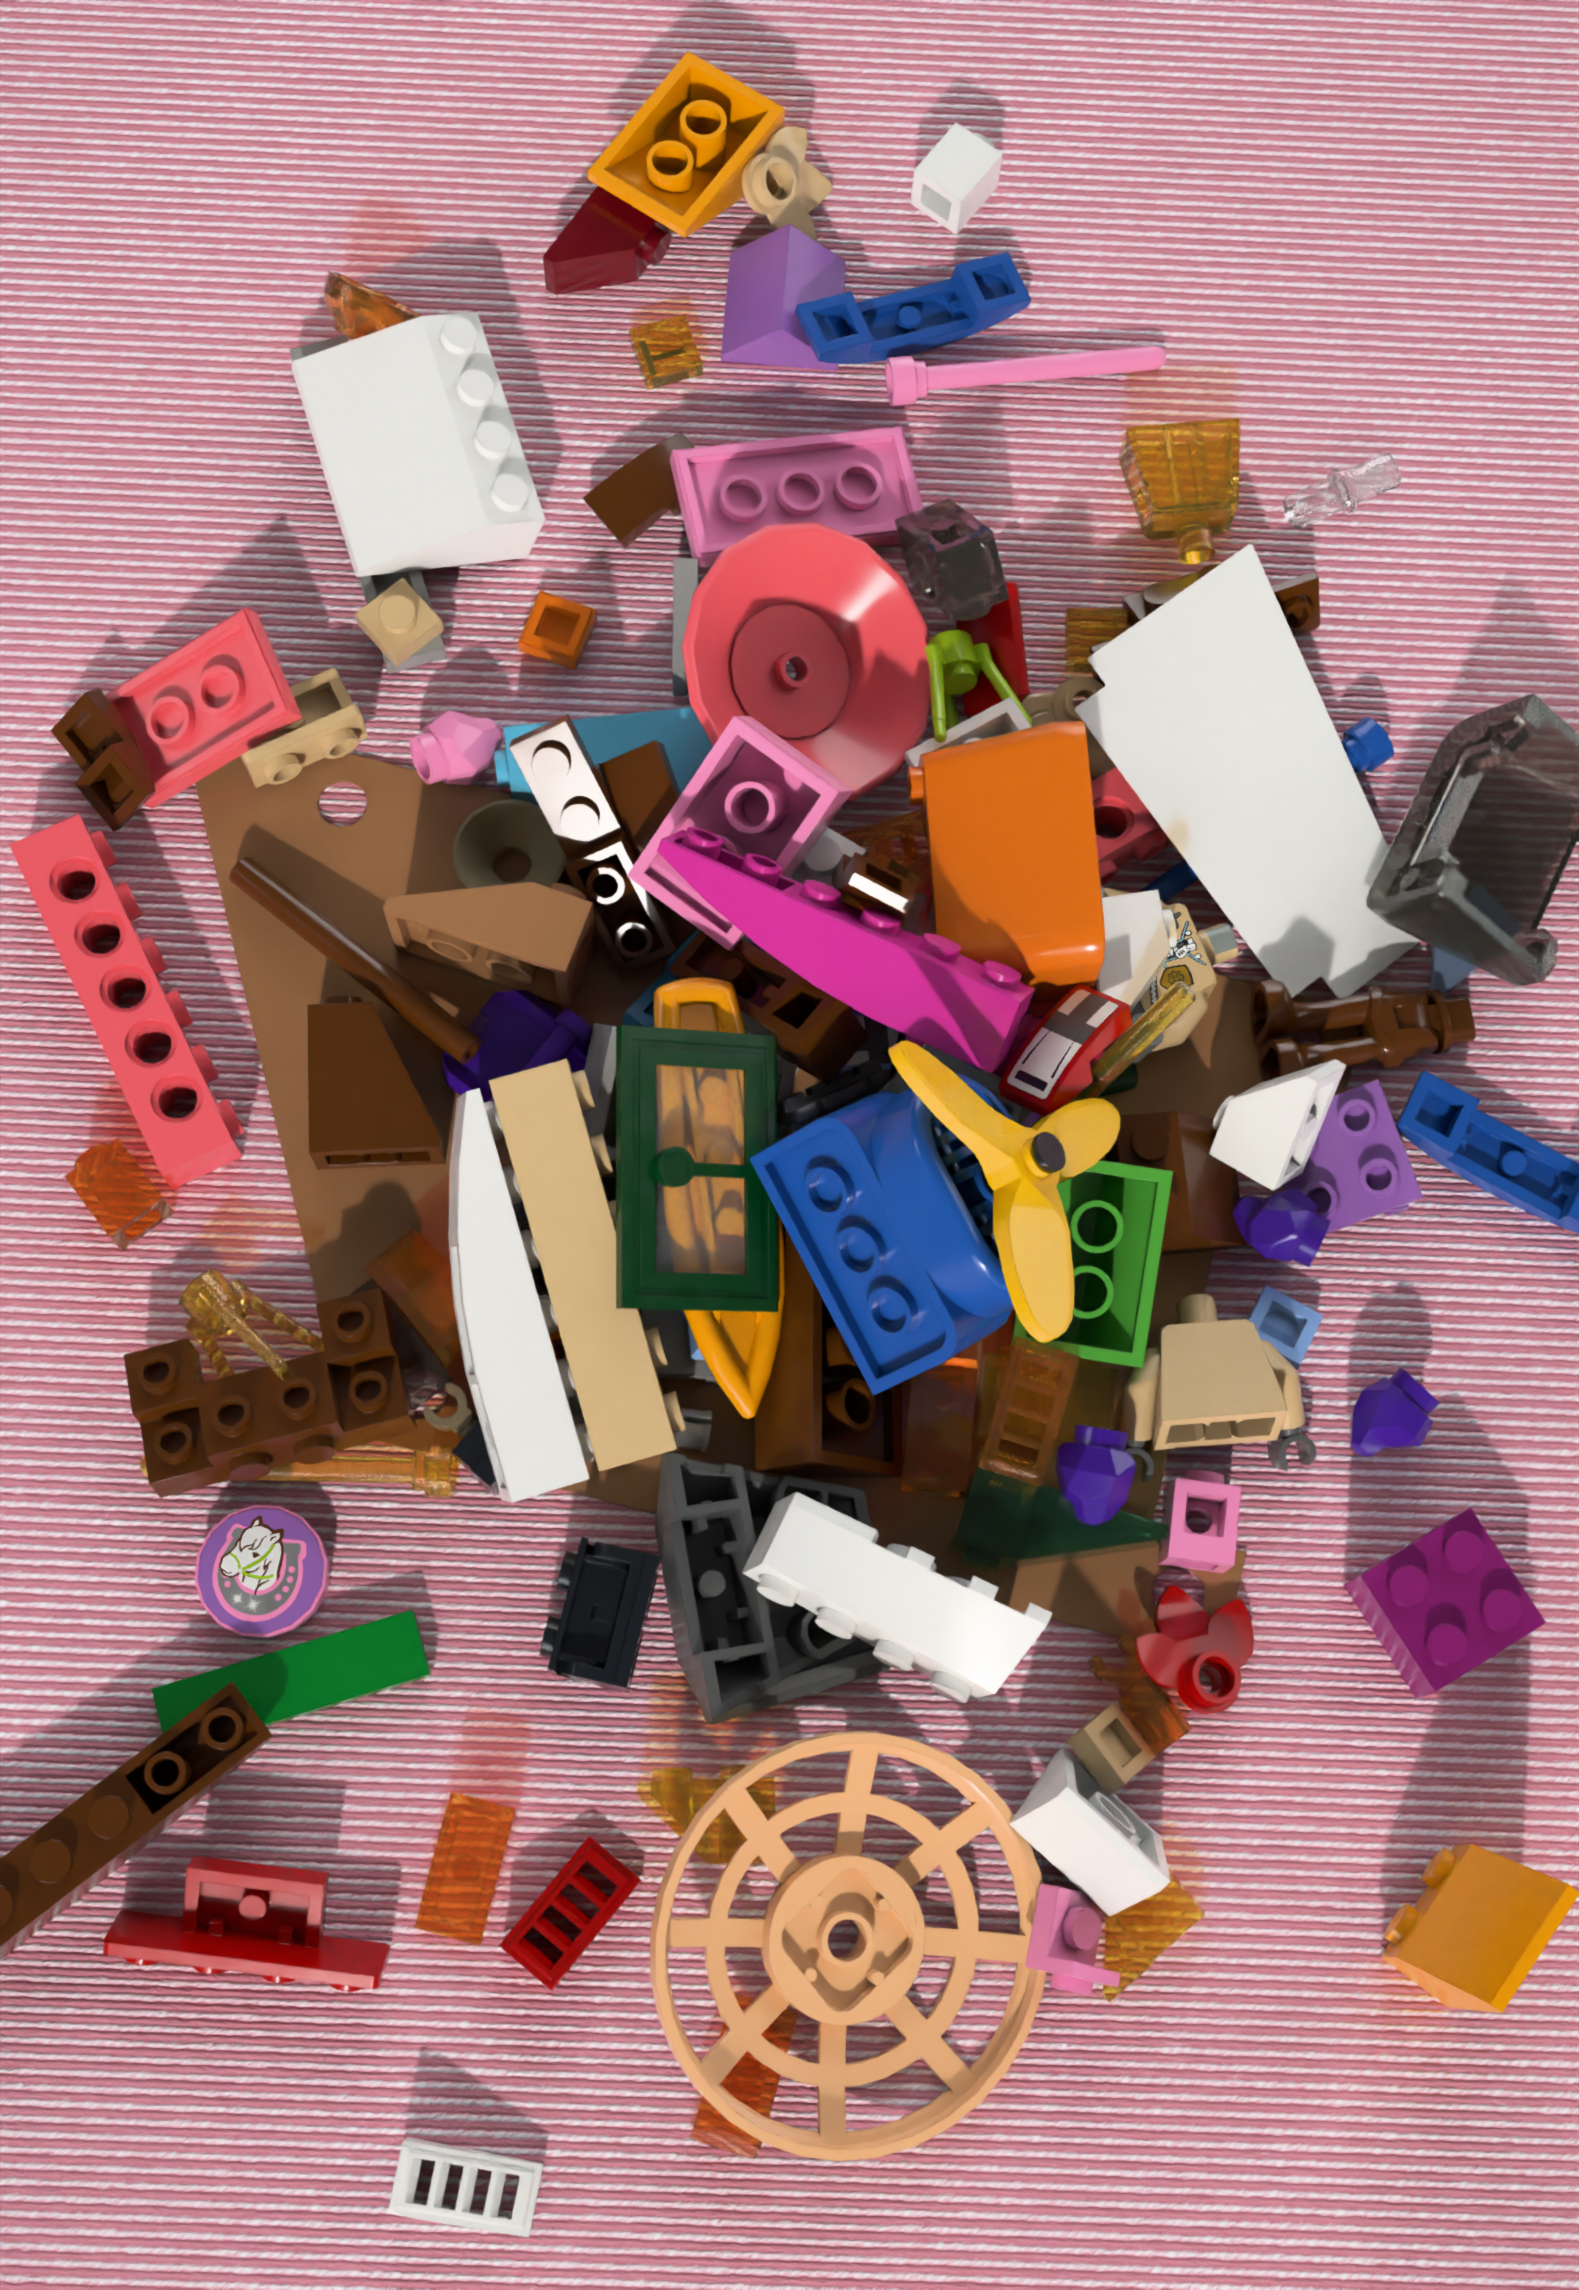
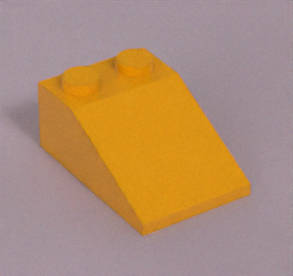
[587,51,785,238]
[1381,1844,1579,2013]

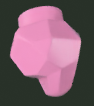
[410,711,503,785]

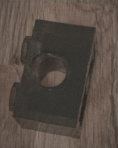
[894,499,1009,621]

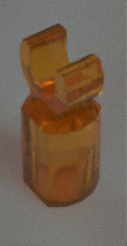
[1088,1634,1192,1755]

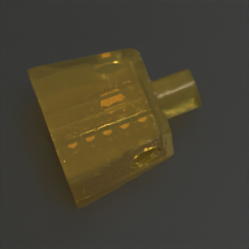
[1119,418,1240,564]

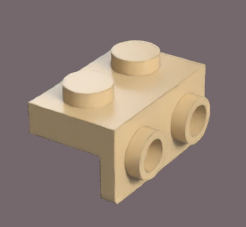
[240,667,368,788]

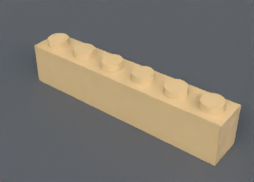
[488,1059,686,1472]

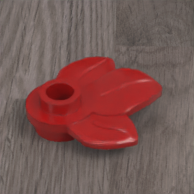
[1134,1584,1254,1715]

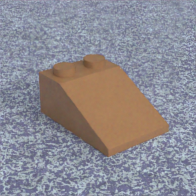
[383,882,598,1011]

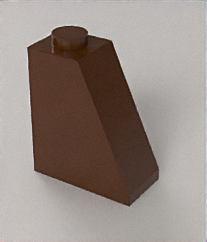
[307,995,445,1170]

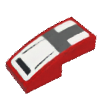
[998,983,1133,1117]

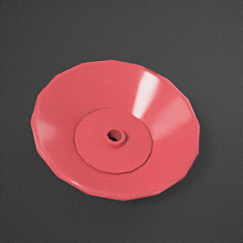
[682,522,931,802]

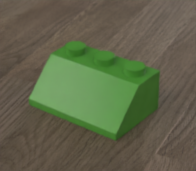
[1011,1160,1173,1368]

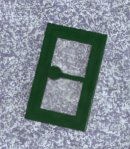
[616,1025,778,1313]

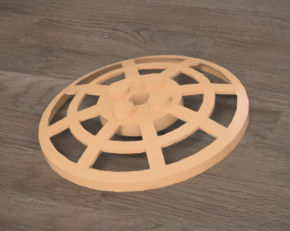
[650,1731,1046,2161]

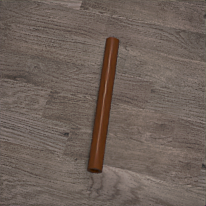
[229,856,482,1064]

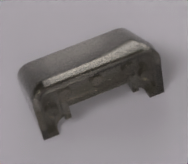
[1366,693,1579,986]

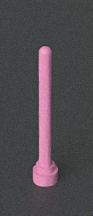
[885,346,1166,406]

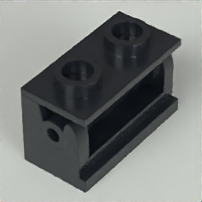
[540,1537,661,1694]

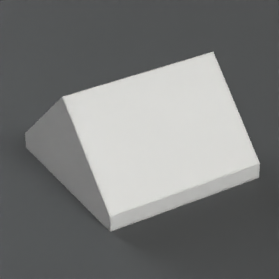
[1009,1747,1171,1917]

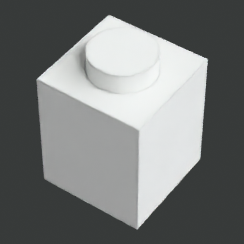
[910,122,1003,235]

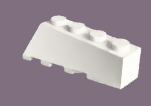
[742,1492,1052,1703]

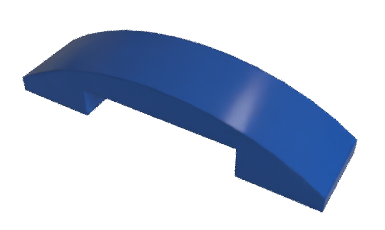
[795,252,1031,364]
[1396,1070,1579,1234]

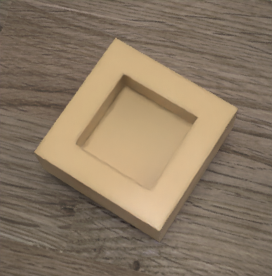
[355,577,444,667]
[1066,1702,1156,1796]

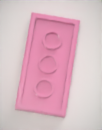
[669,426,929,567]

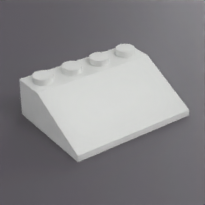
[291,312,546,577]

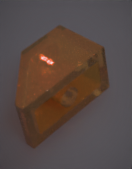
[363,1228,462,1368]

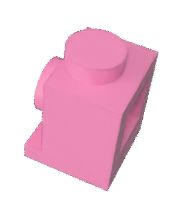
[1158,1470,1242,1574]

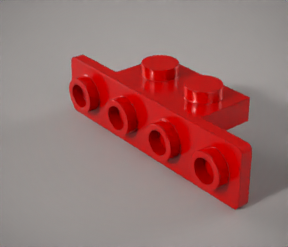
[103,1855,390,1992]

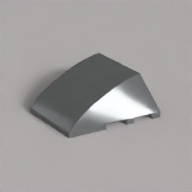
[655,1452,871,1722]

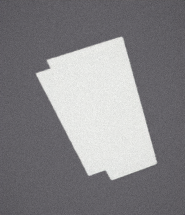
[1075,544,1427,999]

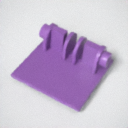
[1282,1079,1423,1234]

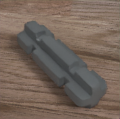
[777,1059,891,1134]

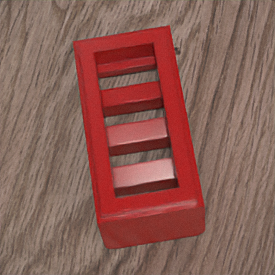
[499,1836,641,1990]

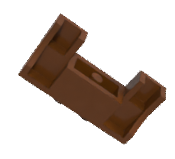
[124,1287,417,1498]

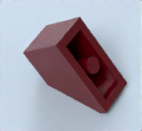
[543,186,672,295]

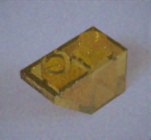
[637,1765,775,1866]

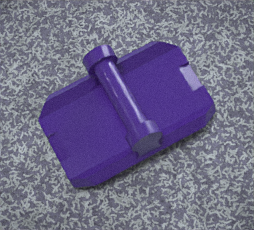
[440,990,592,1107]

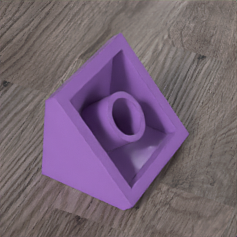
[721,224,846,371]

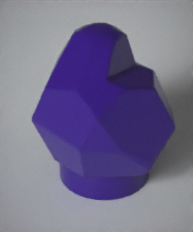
[1232,1188,1331,1267]
[1349,1367,1440,1457]
[1055,1424,1137,1525]

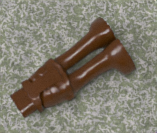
[1250,979,1476,1082]

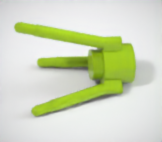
[924,630,1032,743]

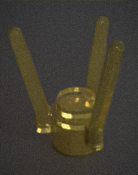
[179,1269,325,1378]

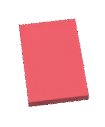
[105,607,303,809]

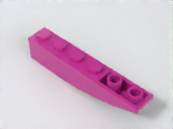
[657,827,1035,1073]

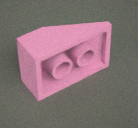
[627,716,853,951]

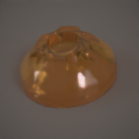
[322,270,422,339]

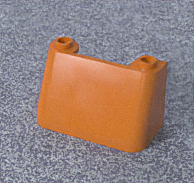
[907,721,1105,1003]

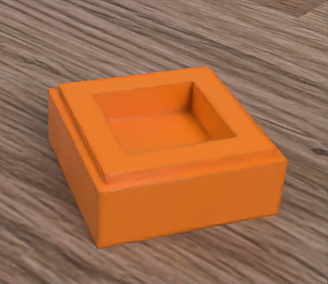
[518,590,597,671]

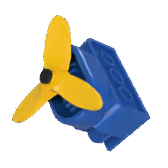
[749,1040,1121,1396]

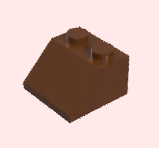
[1106,1111,1246,1255]

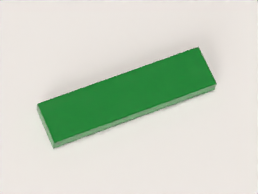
[152,1610,432,1733]

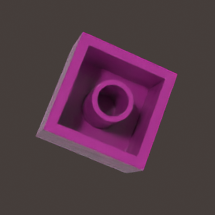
[1343,1507,1546,1699]

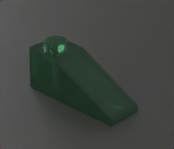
[949,1464,1169,1573]

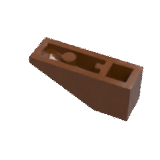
[668,930,869,1085]

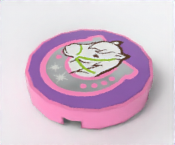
[194,1505,330,1639]

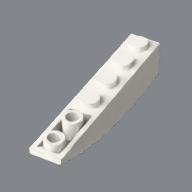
[448,1088,594,1503]

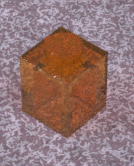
[64,1138,174,1251]

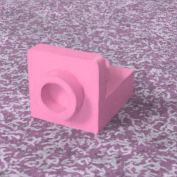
[1025,1884,1121,1996]

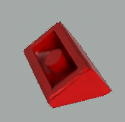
[955,582,1030,718]

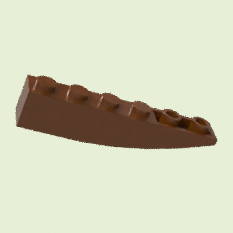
[0,1681,274,1961]

